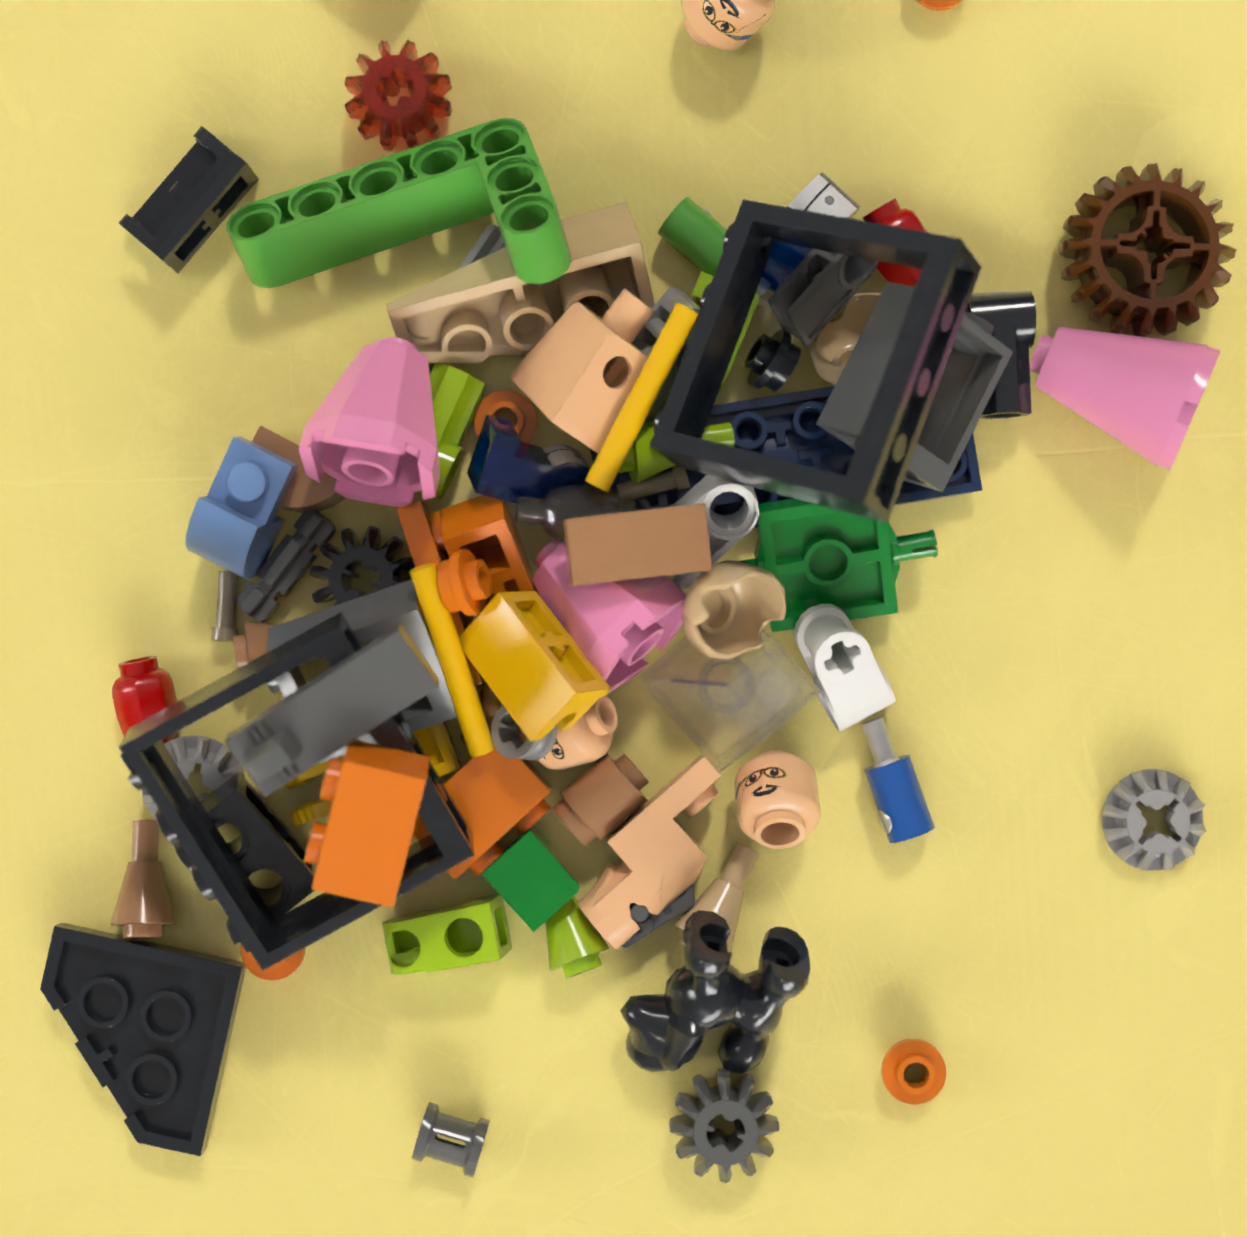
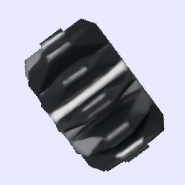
[310,526,415,606]

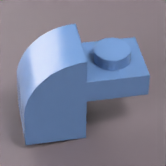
[185,436,299,580]

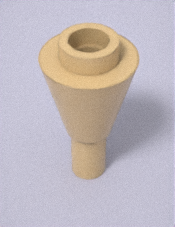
[674,843,760,953]

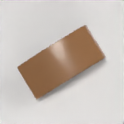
[563,503,712,586]

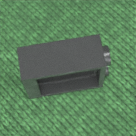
[816,281,1013,492]
[267,579,457,764]

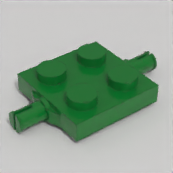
[739,498,938,632]

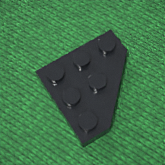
[40,923,246,1156]

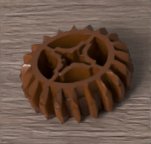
[1058,163,1237,337]

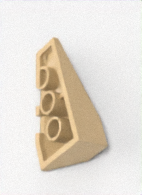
[386,202,655,363]

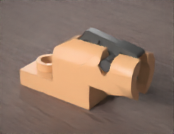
[577,753,721,950]

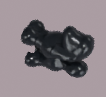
[620,910,810,1074]

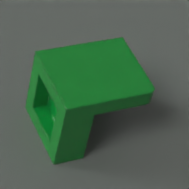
[482,825,580,932]

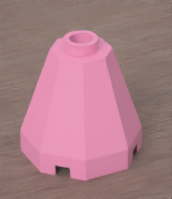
[299,337,441,507]
[532,537,686,695]

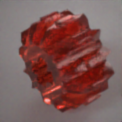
[345,40,452,152]

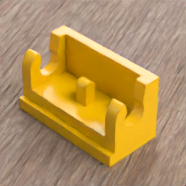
[459,591,611,742]

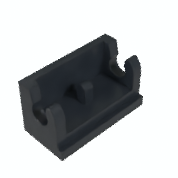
[119,126,259,273]

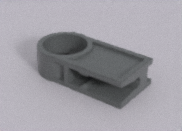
[767,217,879,347]

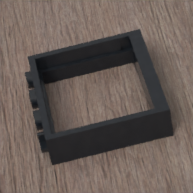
[650,199,982,523]
[119,612,475,970]

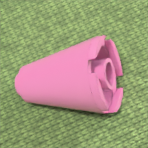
[1030,327,1220,470]

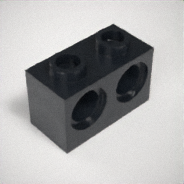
[174,772,317,919]

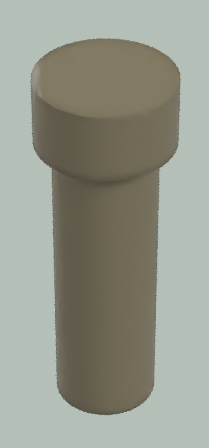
[617,465,691,503]
[212,571,238,642]

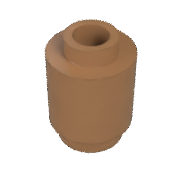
[553,753,649,846]

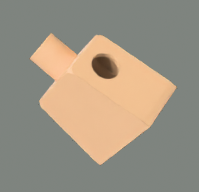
[509,288,655,453]

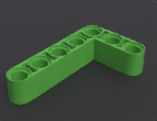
[226,118,572,288]

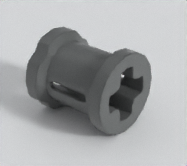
[412,1102,490,1178]

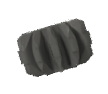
[669,1068,779,1183]

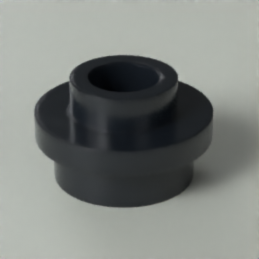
[744,329,801,392]

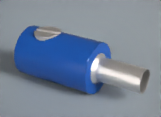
[861,717,935,843]

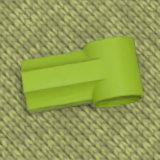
[421,363,487,499]

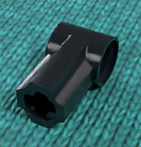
[965,291,1036,419]

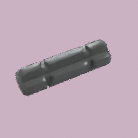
[237,510,336,623]

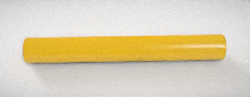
[585,302,699,492]
[409,563,495,757]

